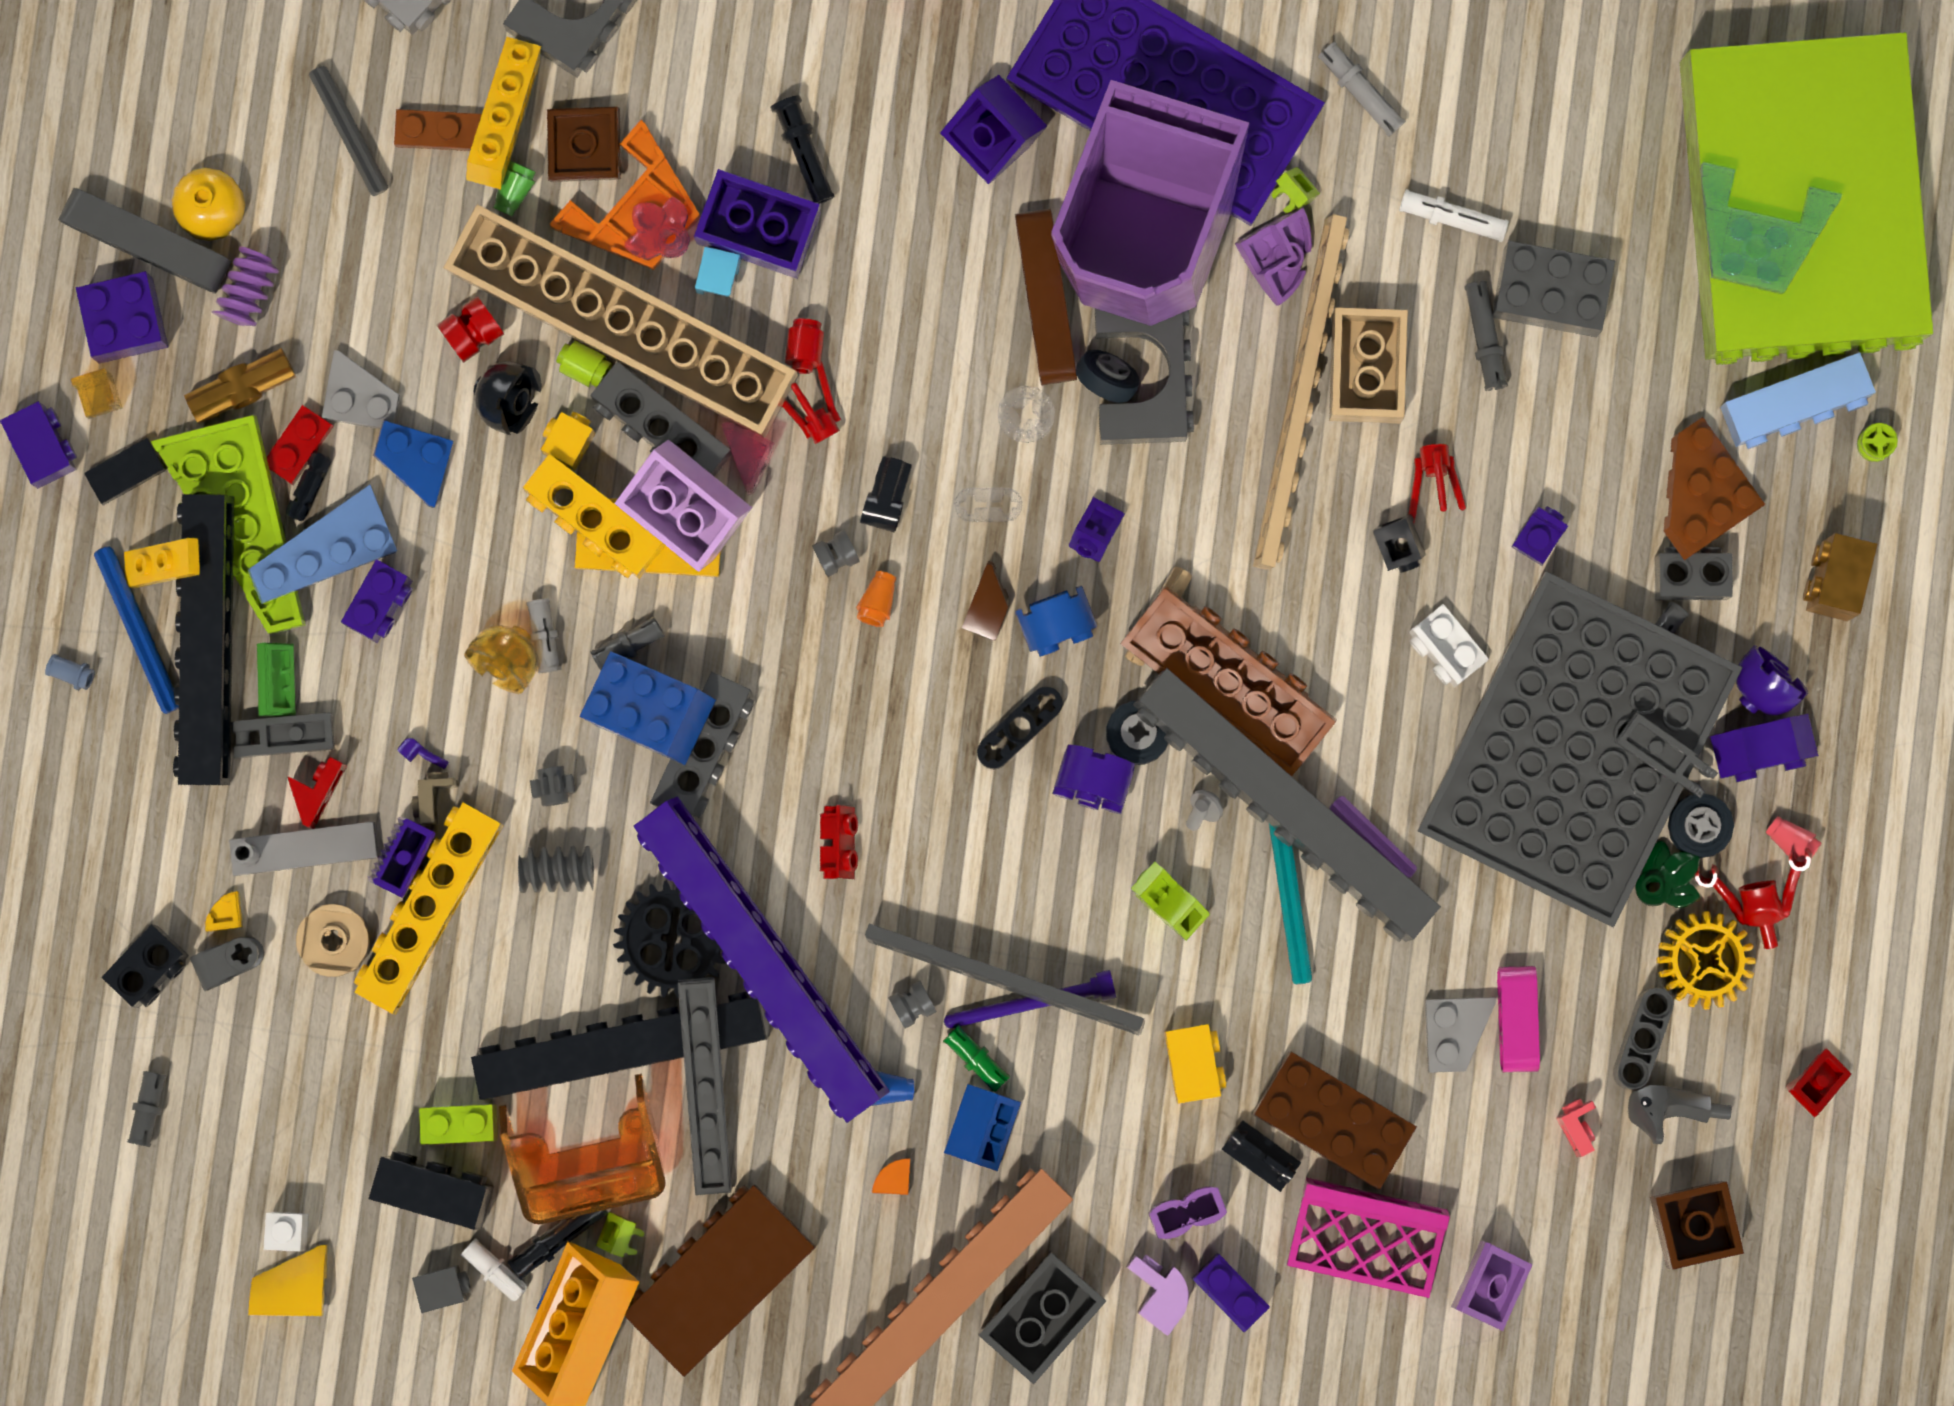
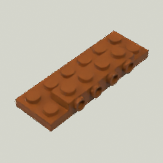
[1120,586,1337,777]

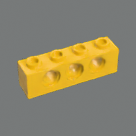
[466,36,541,190]
[523,453,666,579]

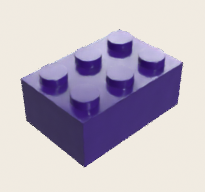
[694,169,821,279]

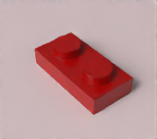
[266,405,334,486]

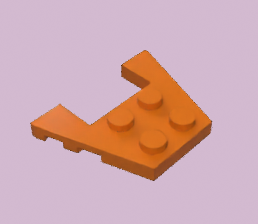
[549,120,700,270]

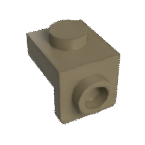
[412,772,458,826]

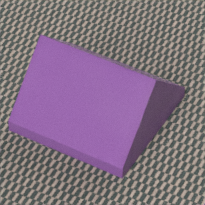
[1451,1241,1533,1331]

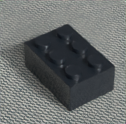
[368,1151,494,1230]

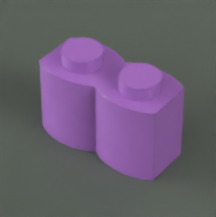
[1148,1186,1227,1239]

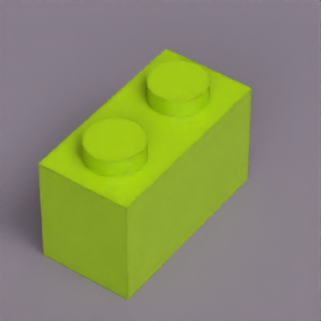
[419,1104,498,1145]

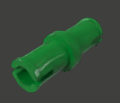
[943,1025,1010,1092]

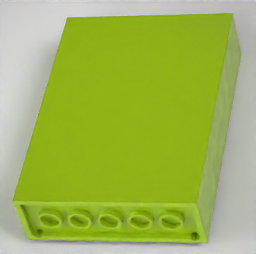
[1679,32,1933,365]

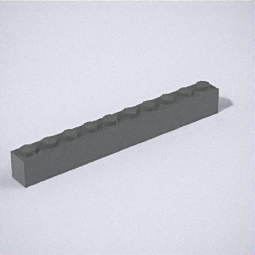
[1133,668,1441,942]

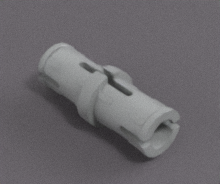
[526,598,561,673]

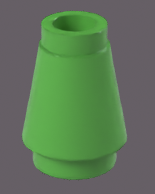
[493,160,536,216]

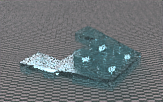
[1700,162,1842,294]

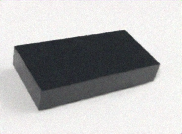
[84,438,166,506]

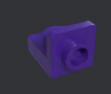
[1069,497,1125,562]
[1511,506,1568,566]

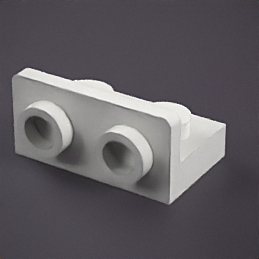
[1409,604,1489,688]

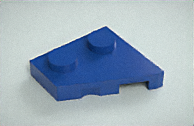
[373,420,453,508]

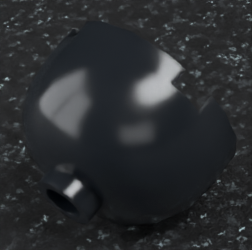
[473,361,542,435]

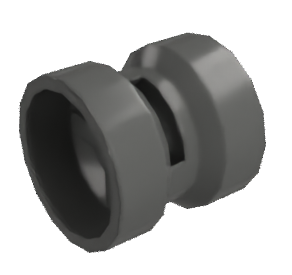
[812,530,860,577]
[888,980,937,1029]

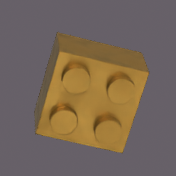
[1803,533,1878,621]

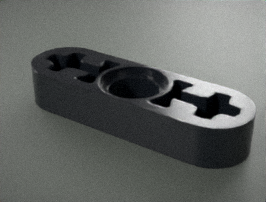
[977,687,1062,770]

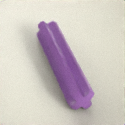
[1329,796,1417,878]

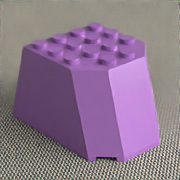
[1051,80,1249,326]

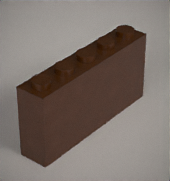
[625,1185,816,1377]

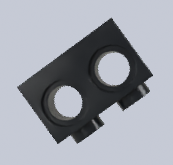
[101,924,189,1008]

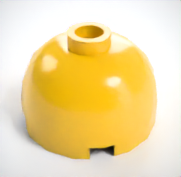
[172,167,245,241]

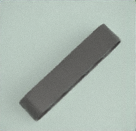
[58,188,232,294]

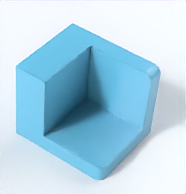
[695,247,741,297]

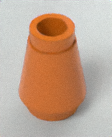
[856,571,896,627]

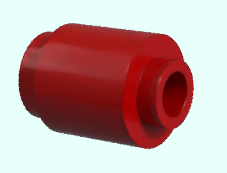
[785,318,824,374]

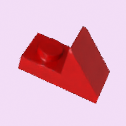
[287,757,347,829]
[1785,1048,1852,1118]

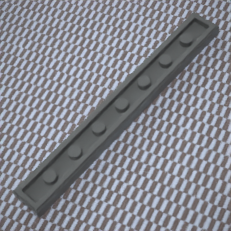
[865,923,1145,1036]

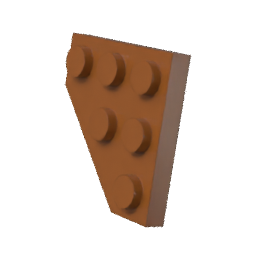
[1663,417,1765,561]

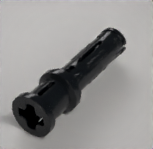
[770,95,835,204]

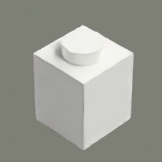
[264,1212,309,1251]

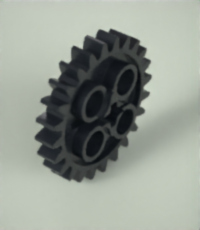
[613,880,726,998]

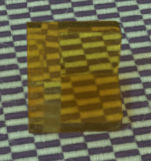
[71,368,122,419]

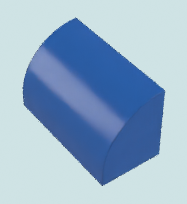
[944,1084,1021,1171]

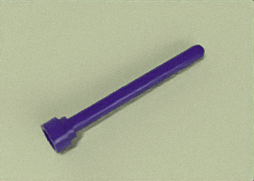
[944,970,1117,1028]

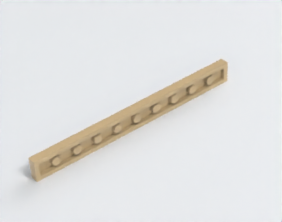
[1253,214,1349,570]

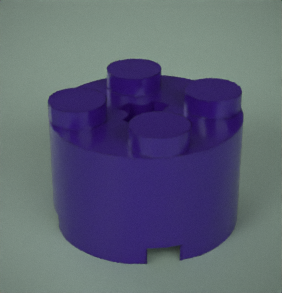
[1052,744,1135,814]

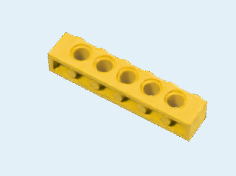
[354,802,504,1015]

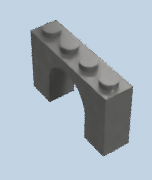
[503,0,636,78]
[1095,308,1194,445]

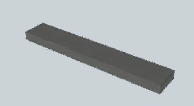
[678,977,732,1195]

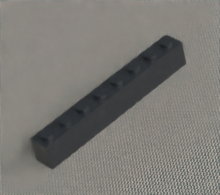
[173,494,234,785]
[471,992,767,1100]

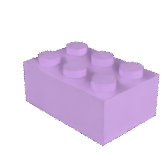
[614,439,752,572]

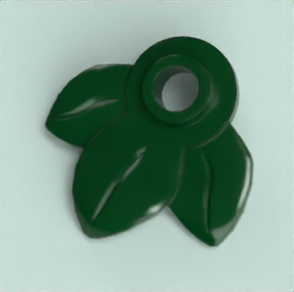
[1635,841,1700,908]

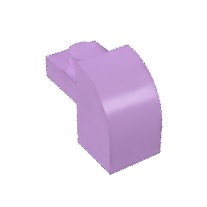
[1126,1255,1189,1336]

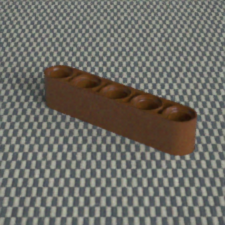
[1015,209,1077,386]

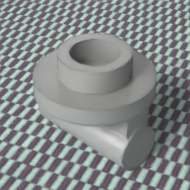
[1186,790,1223,831]

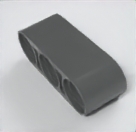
[1613,988,1674,1090]

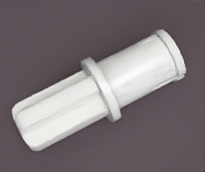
[461,1238,527,1301]

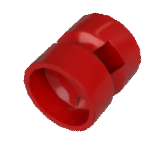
[437,296,504,363]

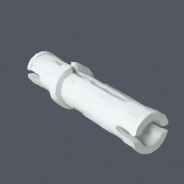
[1399,189,1509,243]

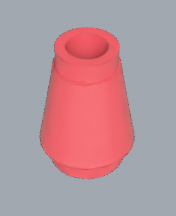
[1766,816,1822,862]

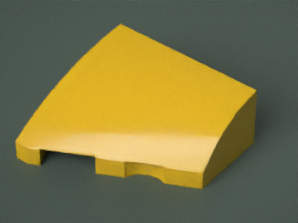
[248,1245,327,1316]

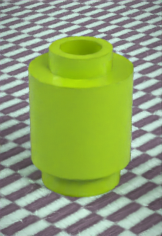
[556,340,612,388]

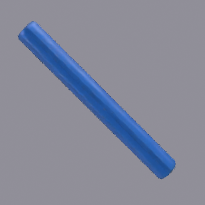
[94,546,179,714]

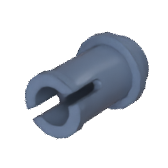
[45,654,95,691]

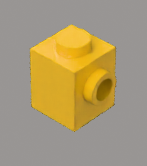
[540,411,595,471]

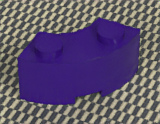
[1710,714,1819,783]

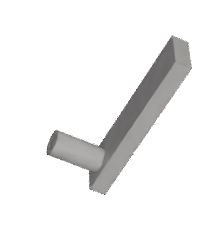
[229,822,378,876]

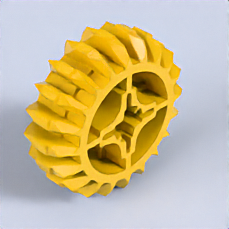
[1656,911,1756,1010]

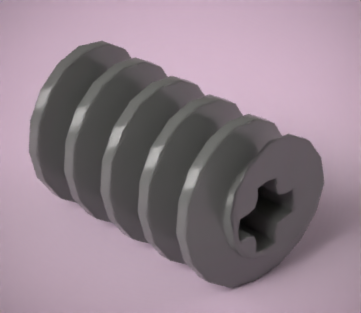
[518,846,594,893]

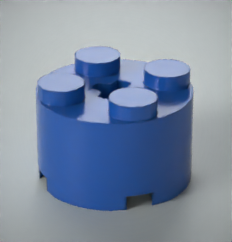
[1015,585,1097,657]

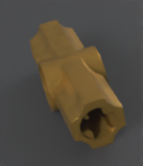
[184,348,296,424]

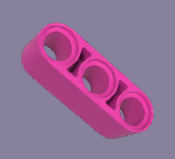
[1497,966,1540,1073]

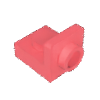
[1556,1098,1596,1157]

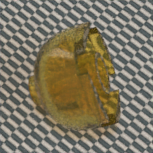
[464,625,538,694]

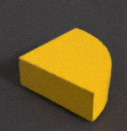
[205,891,243,932]

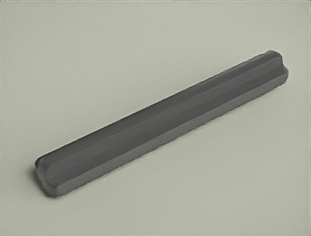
[309,66,388,196]

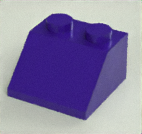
[940,75,1047,184]

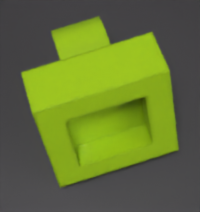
[1271,167,1320,213]
[596,1212,644,1258]

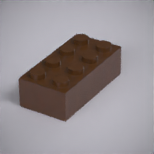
[1252,1051,1417,1190]

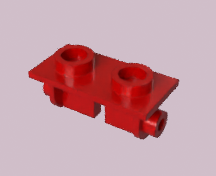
[820,805,858,879]

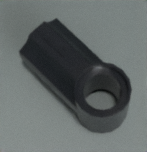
[860,456,912,533]

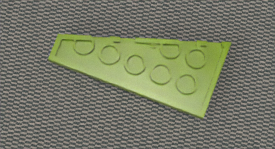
[150,415,306,634]

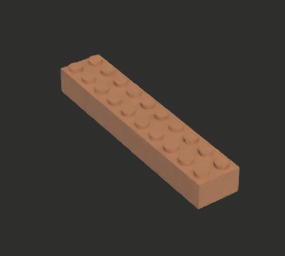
[799,1168,1073,1406]

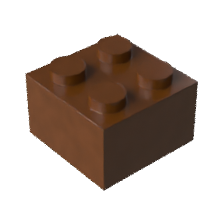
[1650,1181,1744,1270]

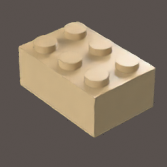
[1329,307,1408,424]

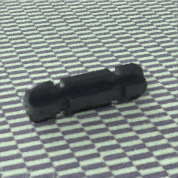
[286,452,331,521]

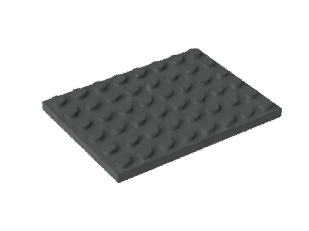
[1417,571,1743,928]

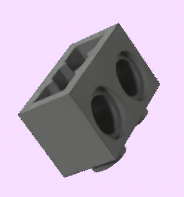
[1655,547,1733,600]

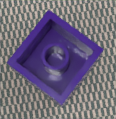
[76,271,169,364]

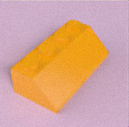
[512,1242,639,1406]

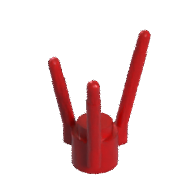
[782,361,842,444]
[1408,444,1466,524]

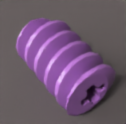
[212,246,279,326]

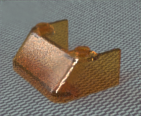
[499,1073,666,1224]

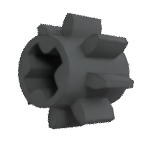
[530,766,575,806]

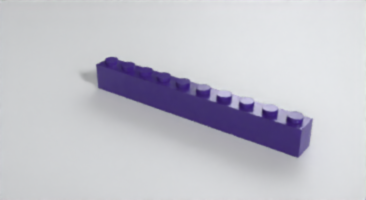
[633,796,890,1123]

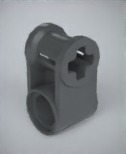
[190,937,264,991]

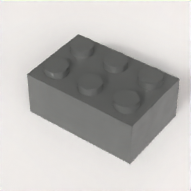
[1492,241,1615,338]
[978,1251,1106,1384]

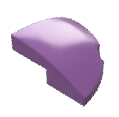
[1235,207,1312,306]

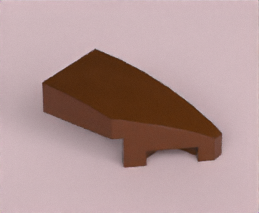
[962,561,1009,641]

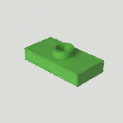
[257,642,296,717]

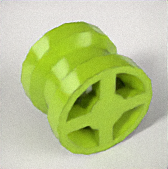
[1857,423,1898,462]

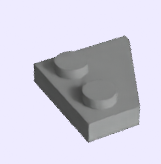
[322,350,400,429]
[1425,997,1496,1073]

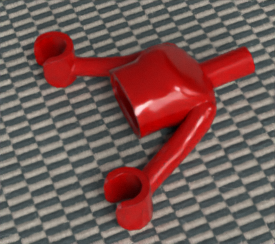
[1695,848,1812,949]

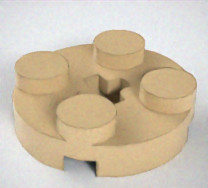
[296,904,370,977]

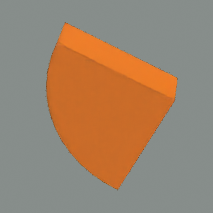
[872,1158,910,1195]

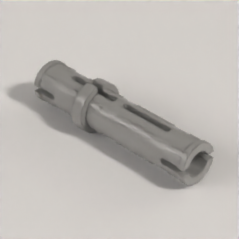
[1318,41,1406,137]

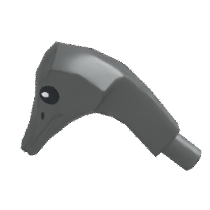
[1628,1085,1732,1144]

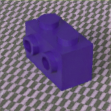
[341,559,413,644]

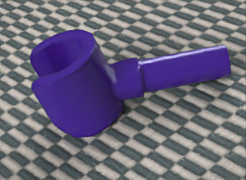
[397,738,449,770]

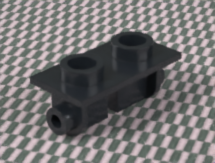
[1221,1120,1302,1192]

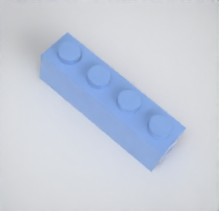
[1720,352,1876,449]

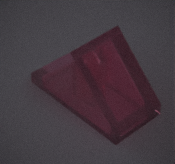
[721,422,776,496]

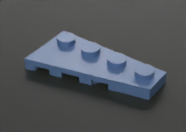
[248,485,397,604]

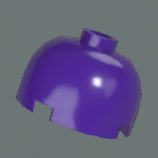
[1736,645,1809,715]

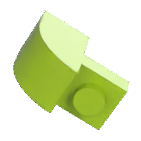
[1131,862,1210,941]

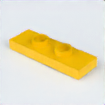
[124,538,200,588]

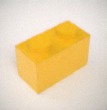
[1164,1024,1226,1104]

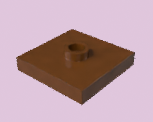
[547,106,621,182]

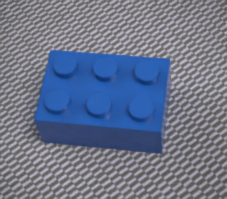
[579,651,716,765]

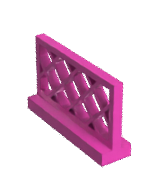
[1287,1177,1450,1298]

